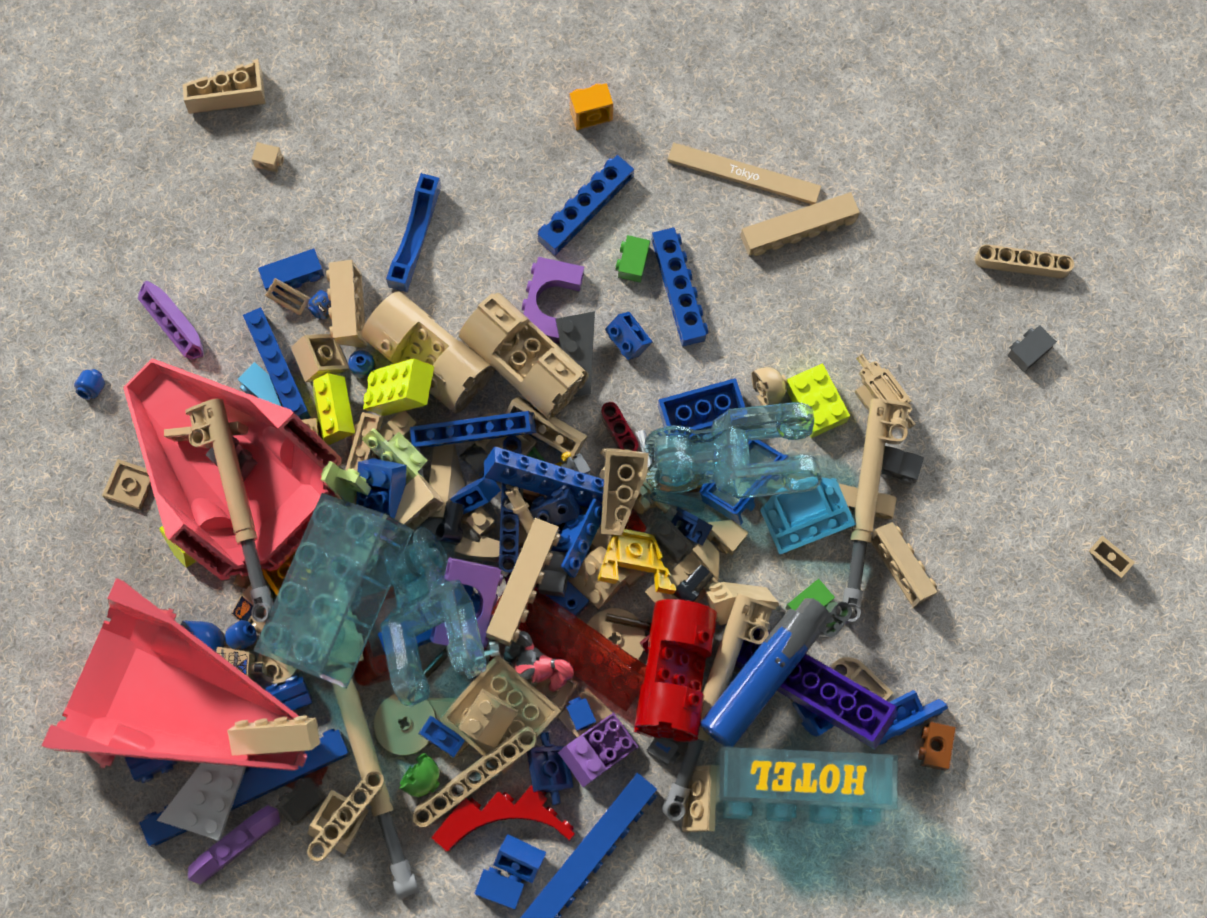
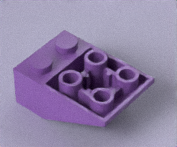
[558,712,638,787]

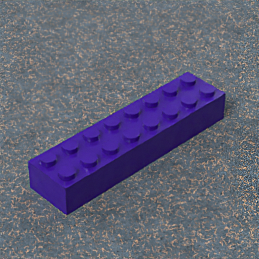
[735,628,898,750]

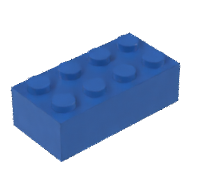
[658,378,748,444]

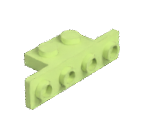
[362,428,428,484]
[321,461,371,506]

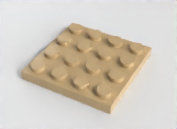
[441,655,561,774]

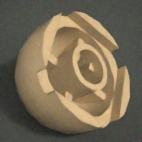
[751,367,788,408]

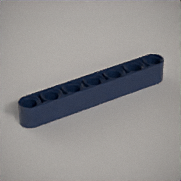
[499,436,521,578]

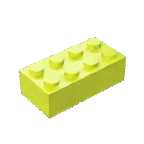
[363,358,434,416]

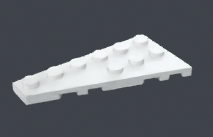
[157,763,246,841]

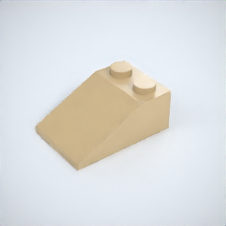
[704,582,779,626]

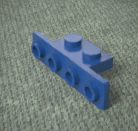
[553,499,602,578]
[878,690,948,745]

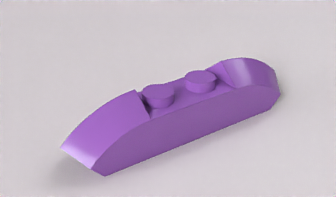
[138,280,203,360]
[188,805,280,885]

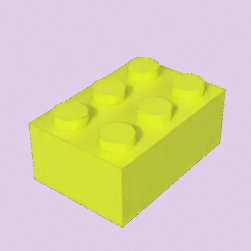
[785,363,850,438]

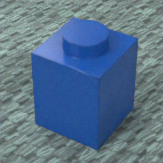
[566,697,596,732]

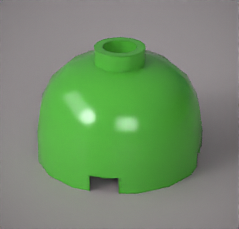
[399,753,440,797]

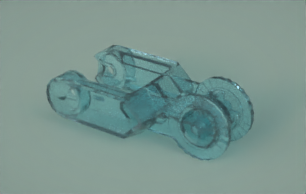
[644,402,822,499]
[380,527,486,708]

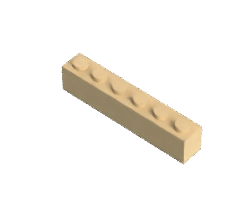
[740,192,860,256]
[486,518,561,647]

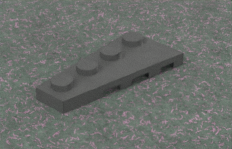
[555,311,595,397]

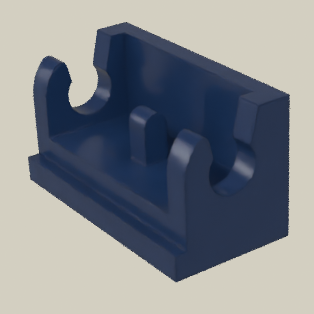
[671,507,713,546]

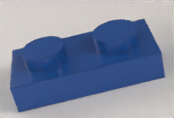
[418,716,465,758]

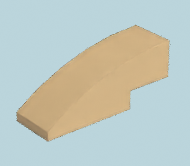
[454,535,521,561]

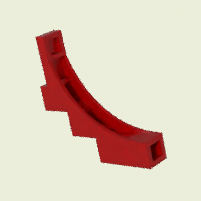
[431,785,575,853]

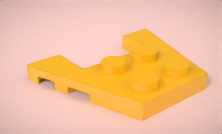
[598,529,676,595]

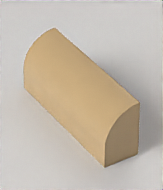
[357,474,444,557]

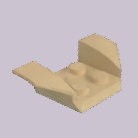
[645,539,720,603]

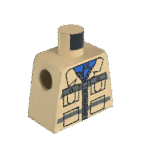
[217,647,266,681]

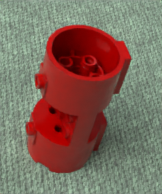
[634,599,717,742]

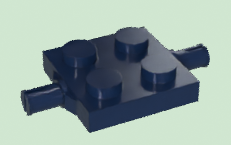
[527,732,574,806]

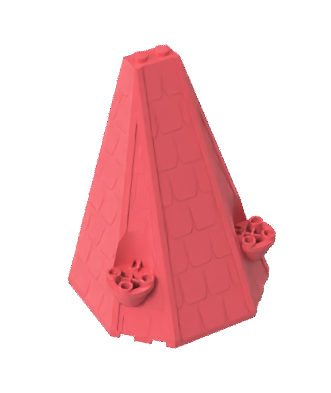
[123,358,342,581]
[41,578,307,771]

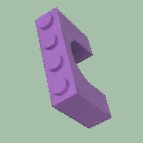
[522,257,584,344]
[430,557,503,652]

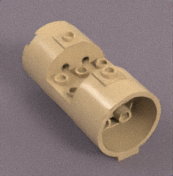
[362,291,495,414]
[459,293,589,419]

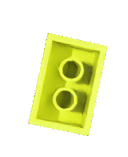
[313,373,355,445]

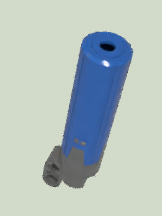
[700,598,852,749]

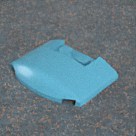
[760,477,856,554]

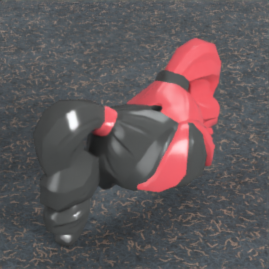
[503,631,574,692]

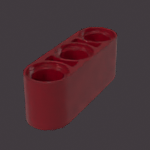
[601,402,638,451]

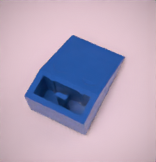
[356,458,407,530]

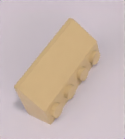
[326,259,367,348]
[871,522,937,608]

